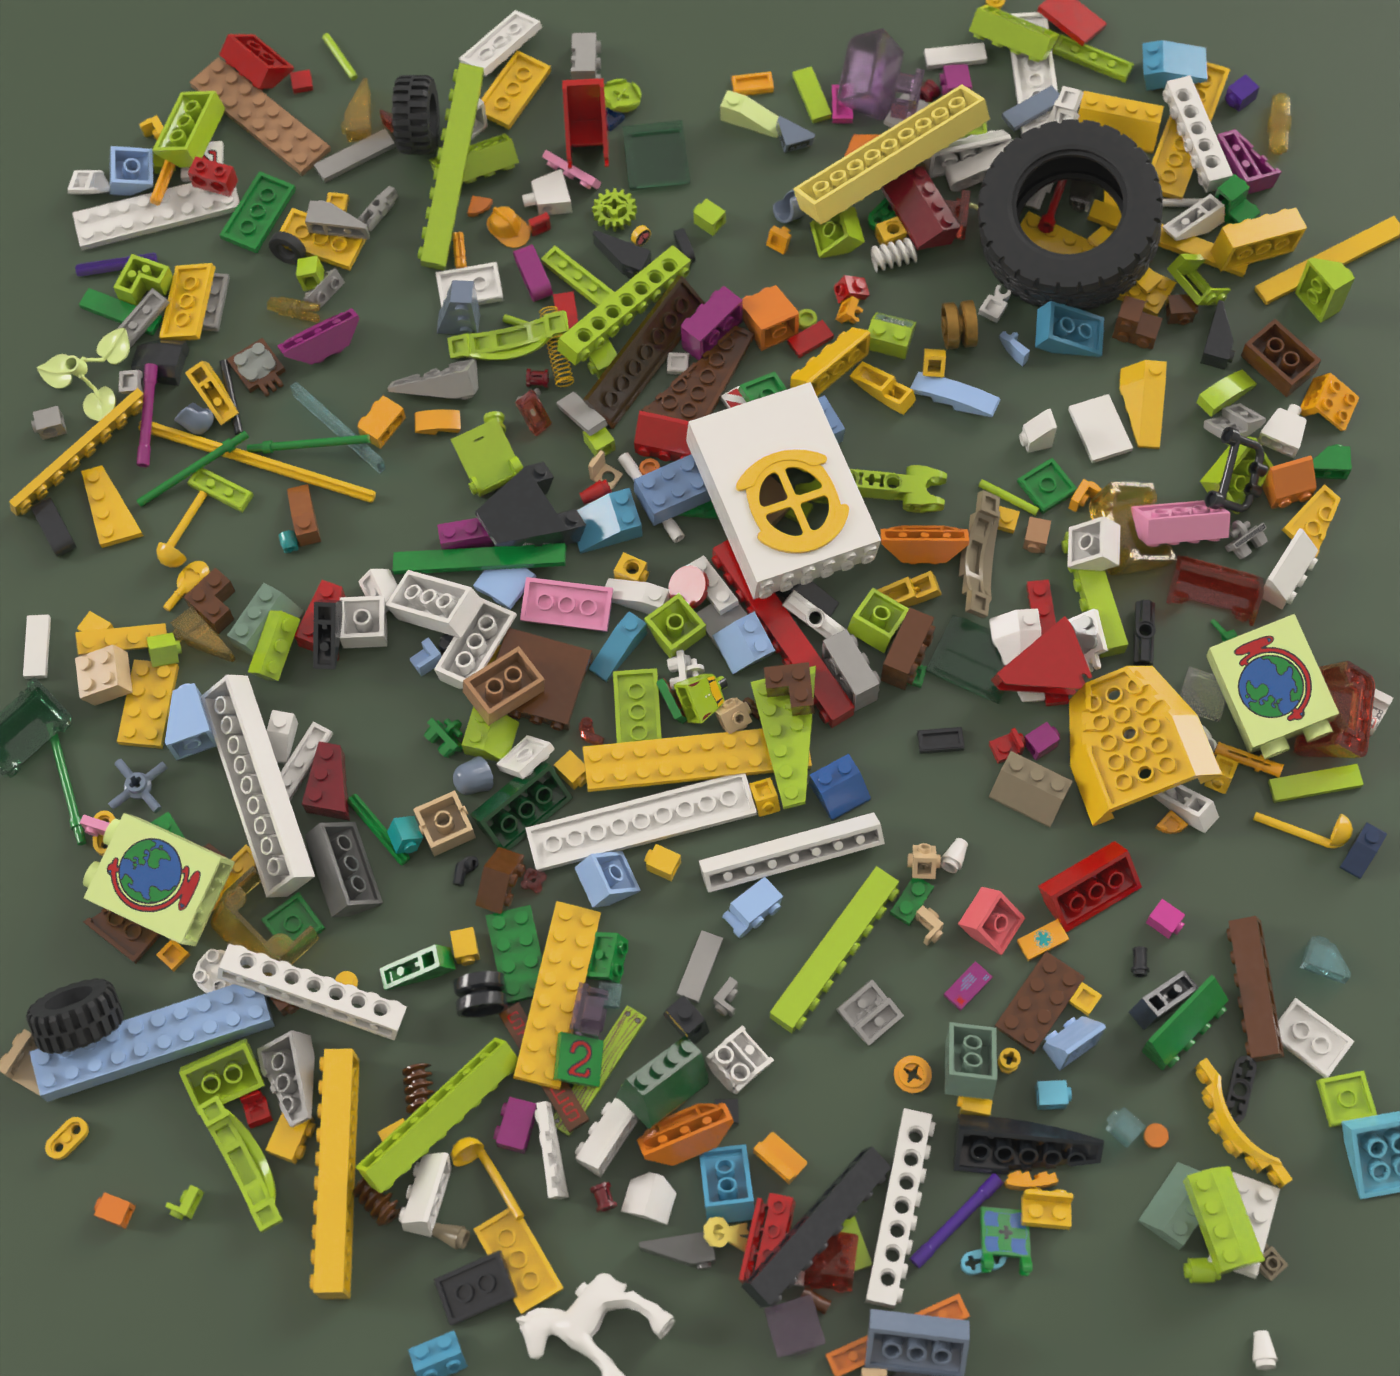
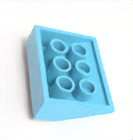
[1342,1111,1400,1199]

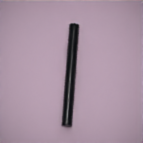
[219,359,243,436]

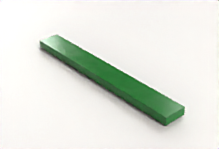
[392,543,566,575]

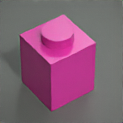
[1146,899,1185,939]

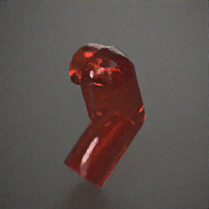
[579,717,605,745]

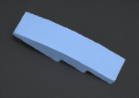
[911,372,1000,417]

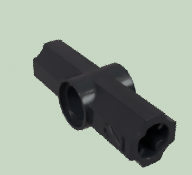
[1133,599,1156,666]

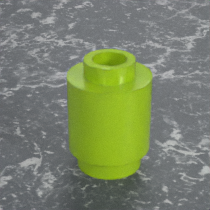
[1184,1258,1221,1283]

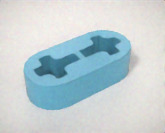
[960,1249,1007,1275]

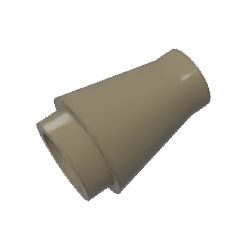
[432,1223,470,1250]

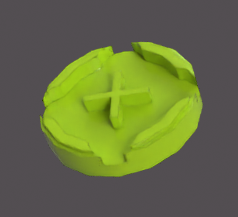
[604,79,642,112]

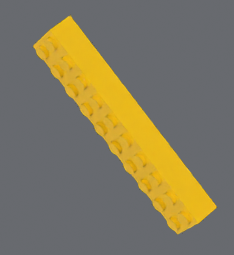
[310,1049,360,1299]

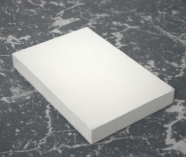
[436,262,504,308]
[1068,394,1133,463]
[1278,998,1354,1078]

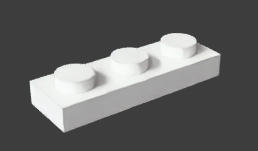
[686,555,739,616]

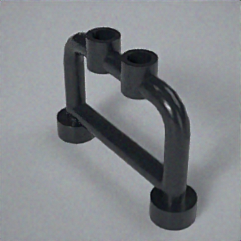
[1205,427,1268,513]

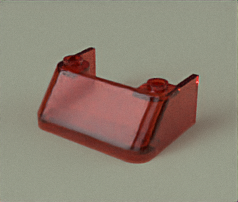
[1166,556,1264,627]

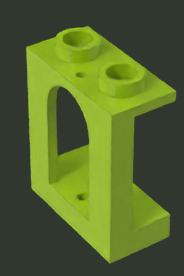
[1167,254,1231,305]

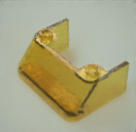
[211,866,320,977]

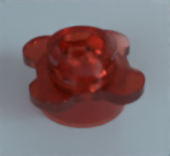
[521,868,547,893]

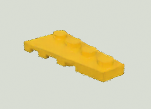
[81,465,144,548]

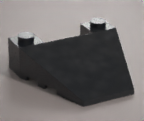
[475,461,586,546]

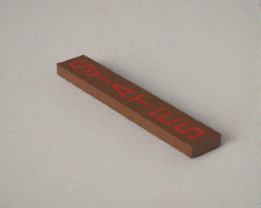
[499,1002,590,1133]

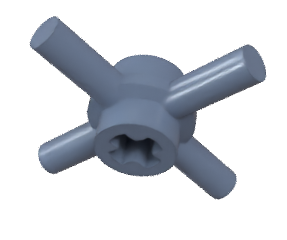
[108,759,168,813]

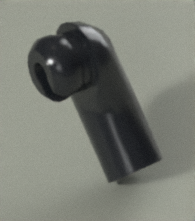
[453,856,479,887]

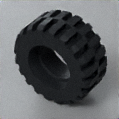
[392,75,440,155]
[26,978,124,1054]

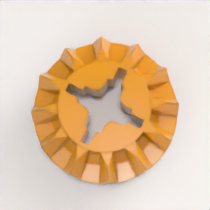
[894,1056,932,1094]

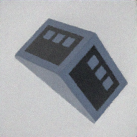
[776,116,815,153]

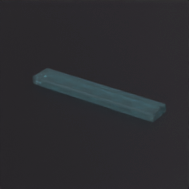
[290,382,385,474]

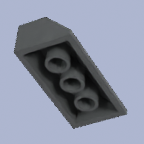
[304,822,383,917]

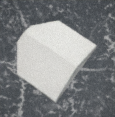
[68,170,110,195]
[621,1172,676,1225]

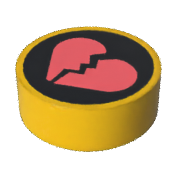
[631,225,651,246]

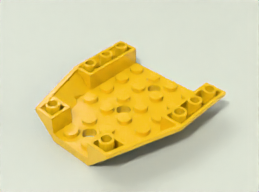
[1069,666,1222,827]

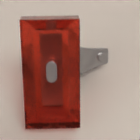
[515,388,552,436]

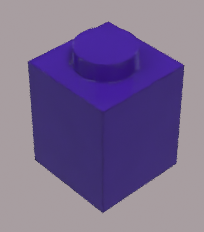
[1225,74,1260,112]

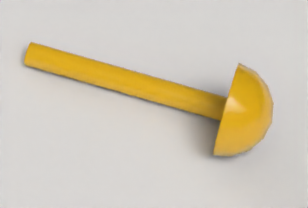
[156,491,207,568]
[1253,812,1353,849]
[451,1137,524,1221]

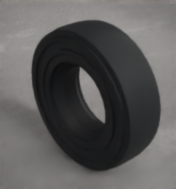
[268,231,306,265]

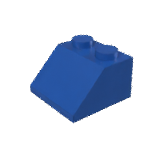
[809,754,871,821]

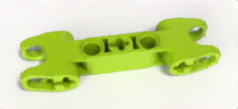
[795,465,947,513]

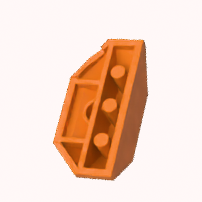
[880,525,969,564]
[637,1103,734,1166]

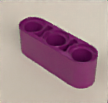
[513,245,553,302]

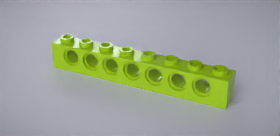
[557,245,691,366]

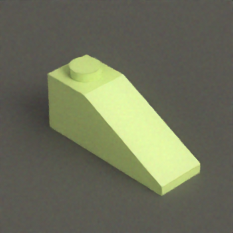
[720,90,779,138]

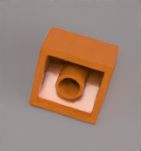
[1262,455,1316,509]

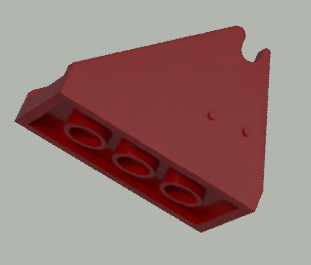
[562,78,609,169]
[991,616,1092,695]

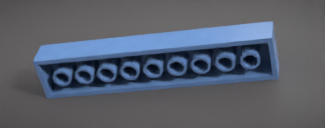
[634,395,845,526]

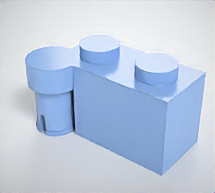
[722,877,783,938]

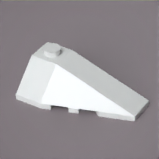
[989,609,1045,702]

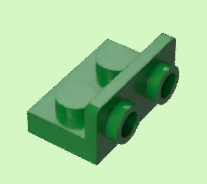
[586,932,629,984]

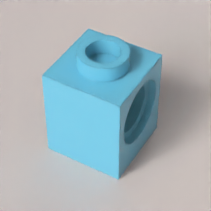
[1035,1080,1072,1110]

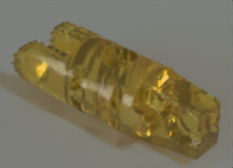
[267,296,320,323]

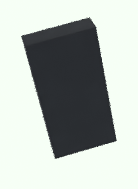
[917,727,965,754]

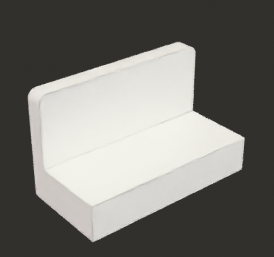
[358,569,398,612]

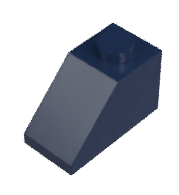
[1339,822,1387,879]

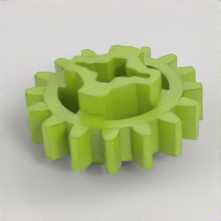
[592,188,637,231]

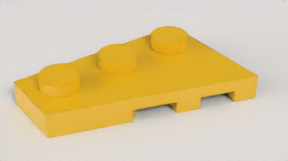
[1282,484,1341,558]

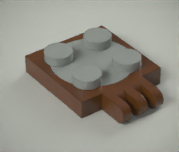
[227,338,286,397]

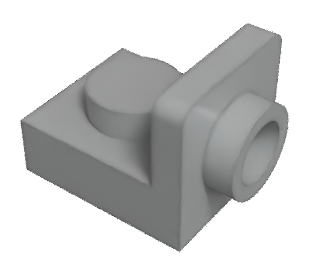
[713,977,739,1017]

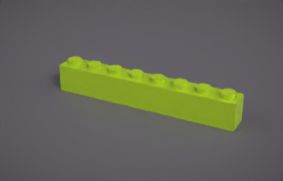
[769,866,900,1034]
[356,1037,518,1193]

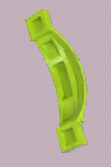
[447,310,569,360]
[196,1095,284,1233]

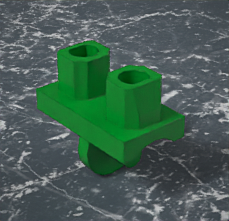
[424,718,463,758]

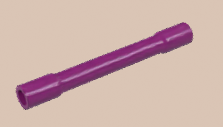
[136,363,158,468]

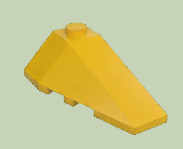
[1119,360,1167,449]

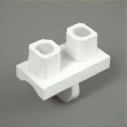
[667,650,705,692]

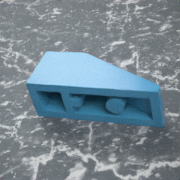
[589,611,647,682]

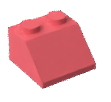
[958,887,1025,955]

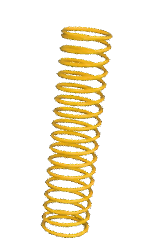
[539,306,574,387]

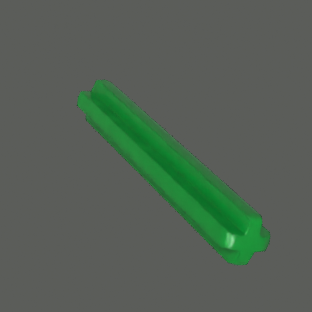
[347,794,410,865]

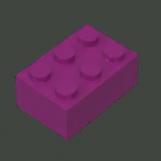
[681,286,743,360]

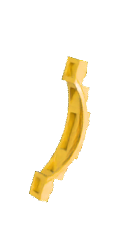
[1195,1058,1293,1189]

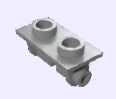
[303,268,345,311]

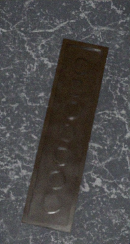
[583,276,705,429]

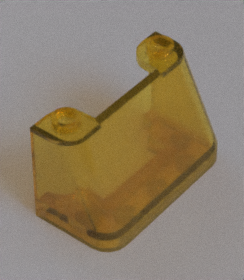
[1089,481,1176,576]

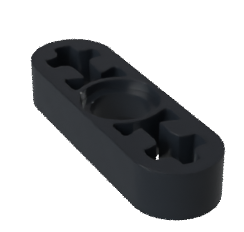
[1225,1056,1257,1124]

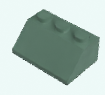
[227,583,305,657]
[1138,1162,1200,1250]

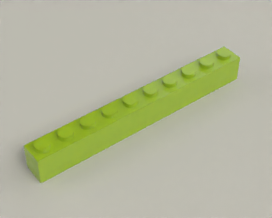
[418,63,484,271]

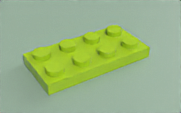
[613,668,662,743]

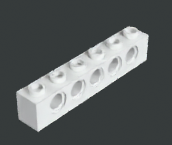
[1163,76,1233,192]

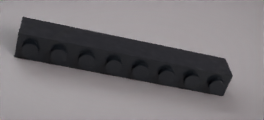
[741,1146,892,1308]

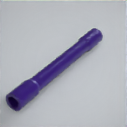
[909,1173,1003,1269]

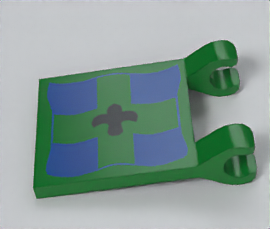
[980,1207,1033,1276]

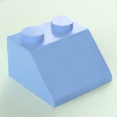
[110,146,153,196]
[712,611,775,674]
[574,851,641,908]

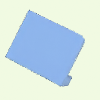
[410,637,442,677]

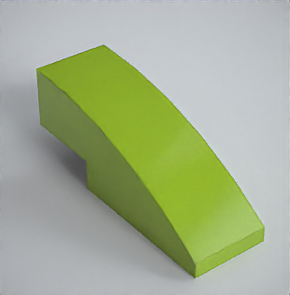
[1197,369,1257,417]

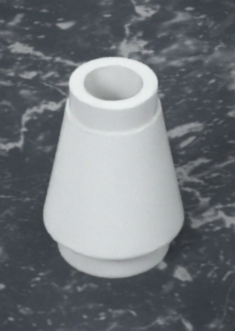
[940,838,968,873]
[1253,1331,1278,1370]

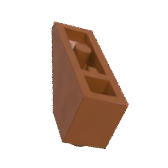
[287,484,321,547]

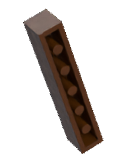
[1226,916,1284,1062]

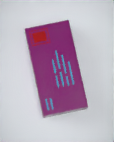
[943,961,993,1011]

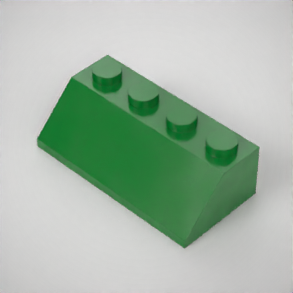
[1141,975,1229,1071]

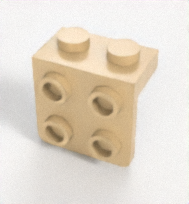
[0,1029,40,1096]

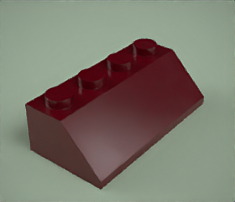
[881,166,960,250]

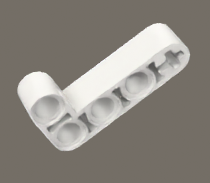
[944,140,1012,191]

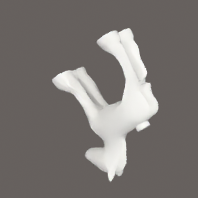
[516,1273,675,1376]

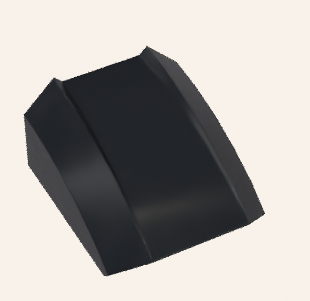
[131,340,189,386]

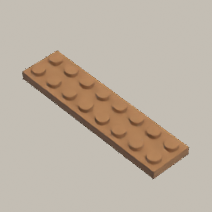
[190,57,331,176]

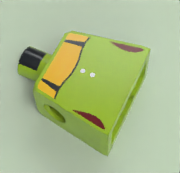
[673,674,728,723]

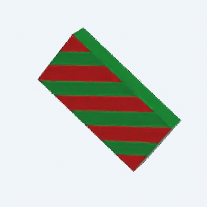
[656,678,687,724]

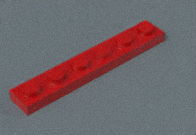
[1026,579,1069,706]

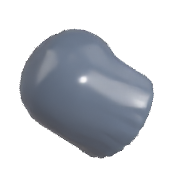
[773,190,806,223]
[174,403,214,435]
[453,756,493,795]

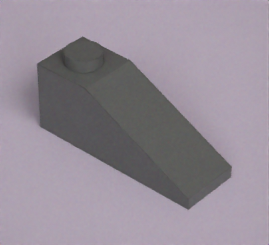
[639,1232,716,1270]

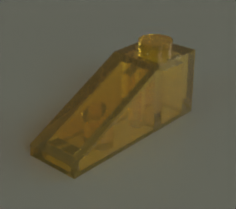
[341,78,372,142]
[170,606,236,662]

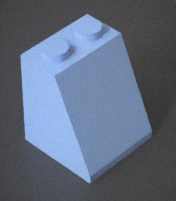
[165,683,217,760]

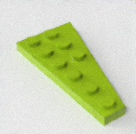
[751,666,816,809]

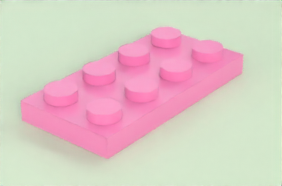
[520,577,614,632]

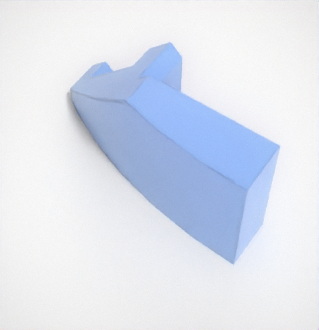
[999,331,1030,366]

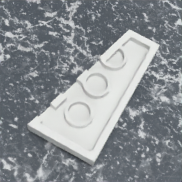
[535,1101,569,1200]

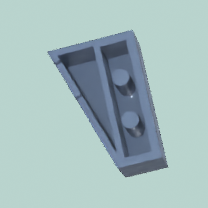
[437,280,480,335]

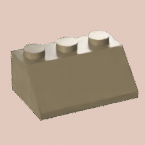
[989,751,1073,828]

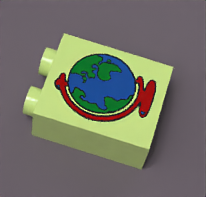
[1206,614,1339,759]
[83,813,235,946]

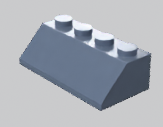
[865,1309,970,1376]

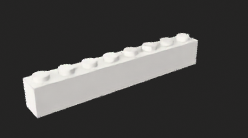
[699,812,885,893]

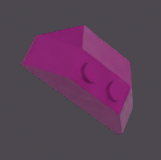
[277,308,360,365]

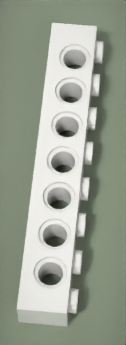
[217,944,407,1041]
[865,1108,935,1309]

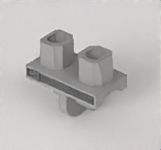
[1225,520,1268,559]

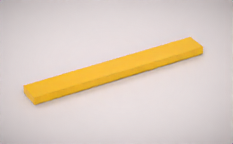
[1087,199,1248,278]
[1254,216,1400,305]

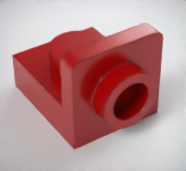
[989,728,1026,764]

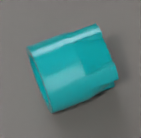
[278,530,298,553]

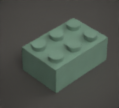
[945,1022,997,1100]

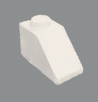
[1019,409,1057,453]
[267,710,298,764]

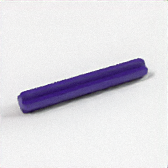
[75,253,158,276]

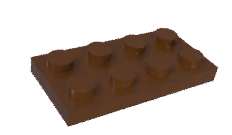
[994,951,1085,1054]

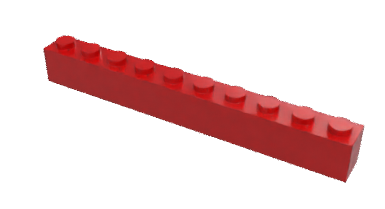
[711,540,855,728]

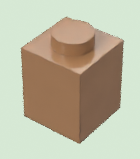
[1023,517,1051,553]

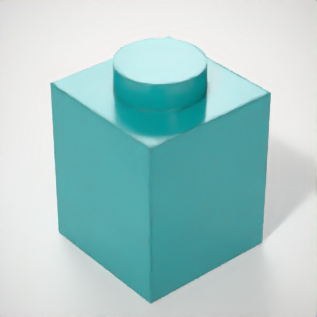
[387,816,423,854]

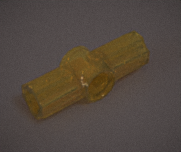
[1268,93,1292,155]

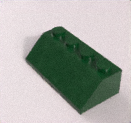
[470,761,573,850]
[616,1036,709,1129]

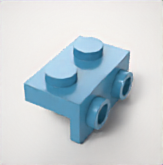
[408,1331,467,1376]

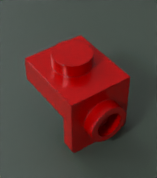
[834,275,870,304]

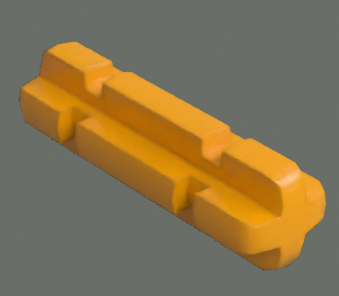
[452,232,467,269]

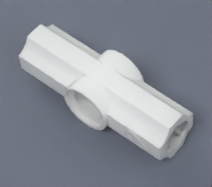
[782,590,845,639]

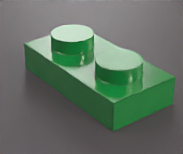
[890,878,934,926]

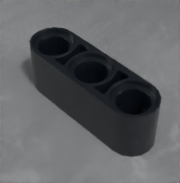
[30,497,77,557]

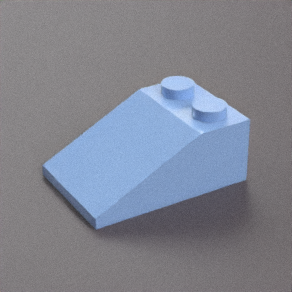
[1042,1016,1106,1071]

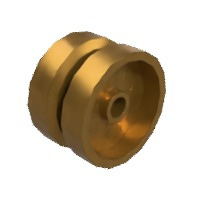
[941,300,978,349]

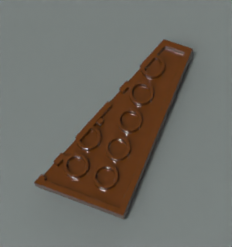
[641,325,754,421]
[83,843,227,964]

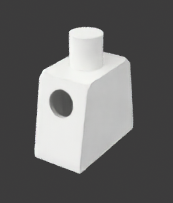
[522,169,572,215]
[1257,404,1306,458]

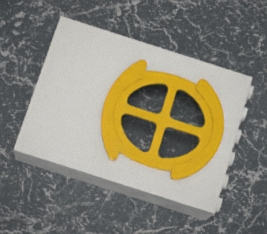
[686,382,881,599]

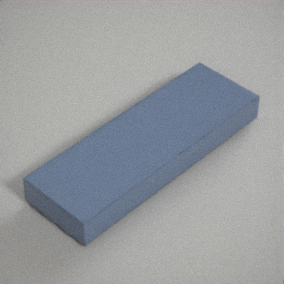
[1002,85,1060,132]

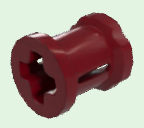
[526,368,549,388]
[590,1182,617,1213]

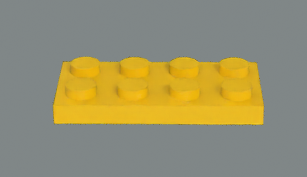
[481,50,551,130]
[279,208,366,271]
[159,263,216,341]
[117,659,179,749]
[474,1208,564,1315]

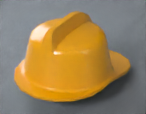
[486,207,531,248]

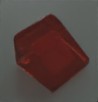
[379,109,393,133]

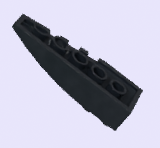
[953,1114,1104,1175]

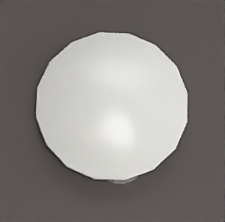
[193,949,233,993]

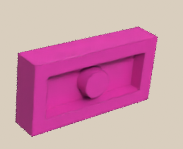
[832,85,853,123]

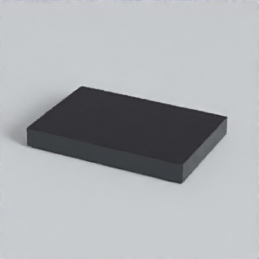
[434,1250,518,1326]

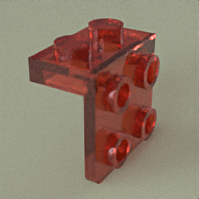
[804,1232,858,1292]

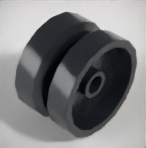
[453,971,508,1018]

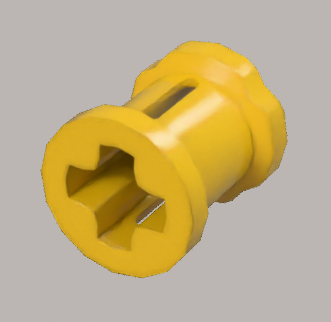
[997,1048,1021,1074]

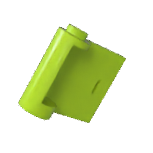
[450,418,523,497]

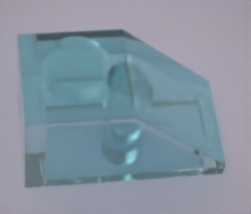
[1300,936,1351,984]

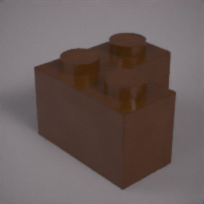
[1112,295,1163,350]
[184,567,235,634]
[764,662,815,716]
[475,847,525,914]

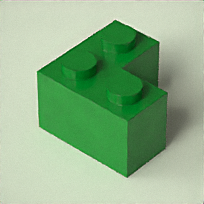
[1215,174,1261,225]

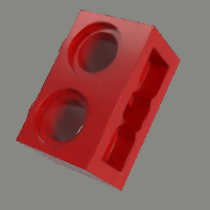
[188,156,238,197]

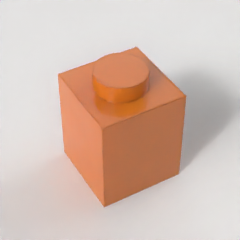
[94,1192,136,1229]

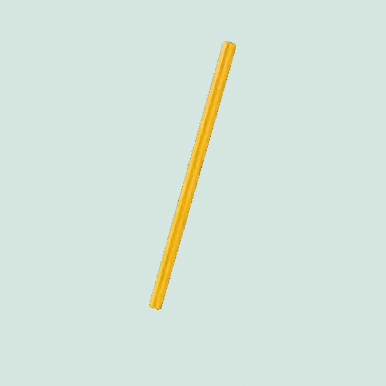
[139,421,376,503]

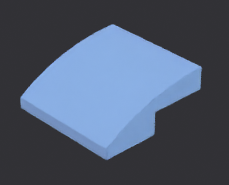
[473,568,536,610]

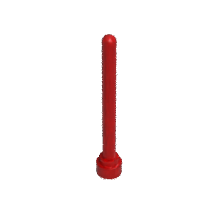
[1038,180,1067,234]

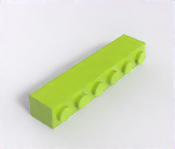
[1061,531,1128,658]

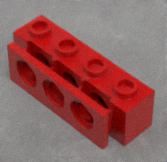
[739,1193,796,1284]

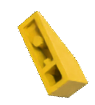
[185,361,239,425]

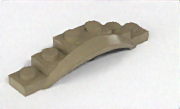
[959,490,1000,618]

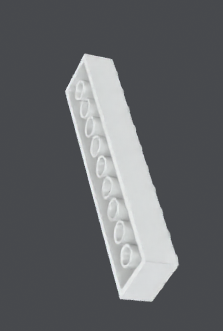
[201,675,315,897]

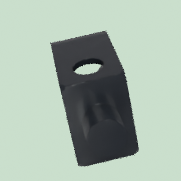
[663,995,710,1045]

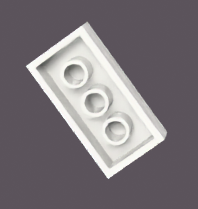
[385,570,484,638]

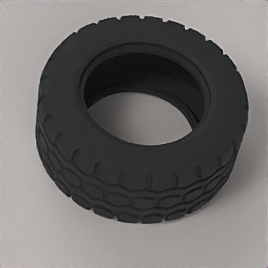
[978,119,1163,311]

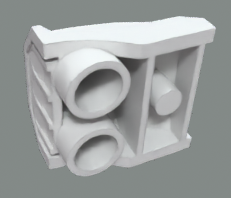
[705,1025,774,1095]

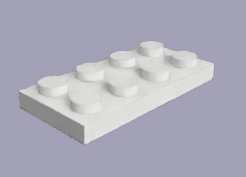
[459,10,542,76]
[1208,1172,1280,1279]

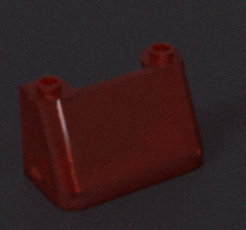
[1294,661,1375,759]

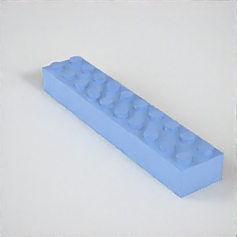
[29,984,275,1102]

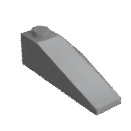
[388,358,479,400]
[257,1030,315,1128]

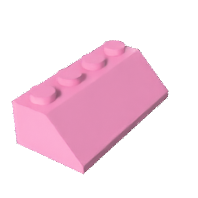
[1131,500,1230,547]

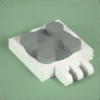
[1068,609,1108,676]

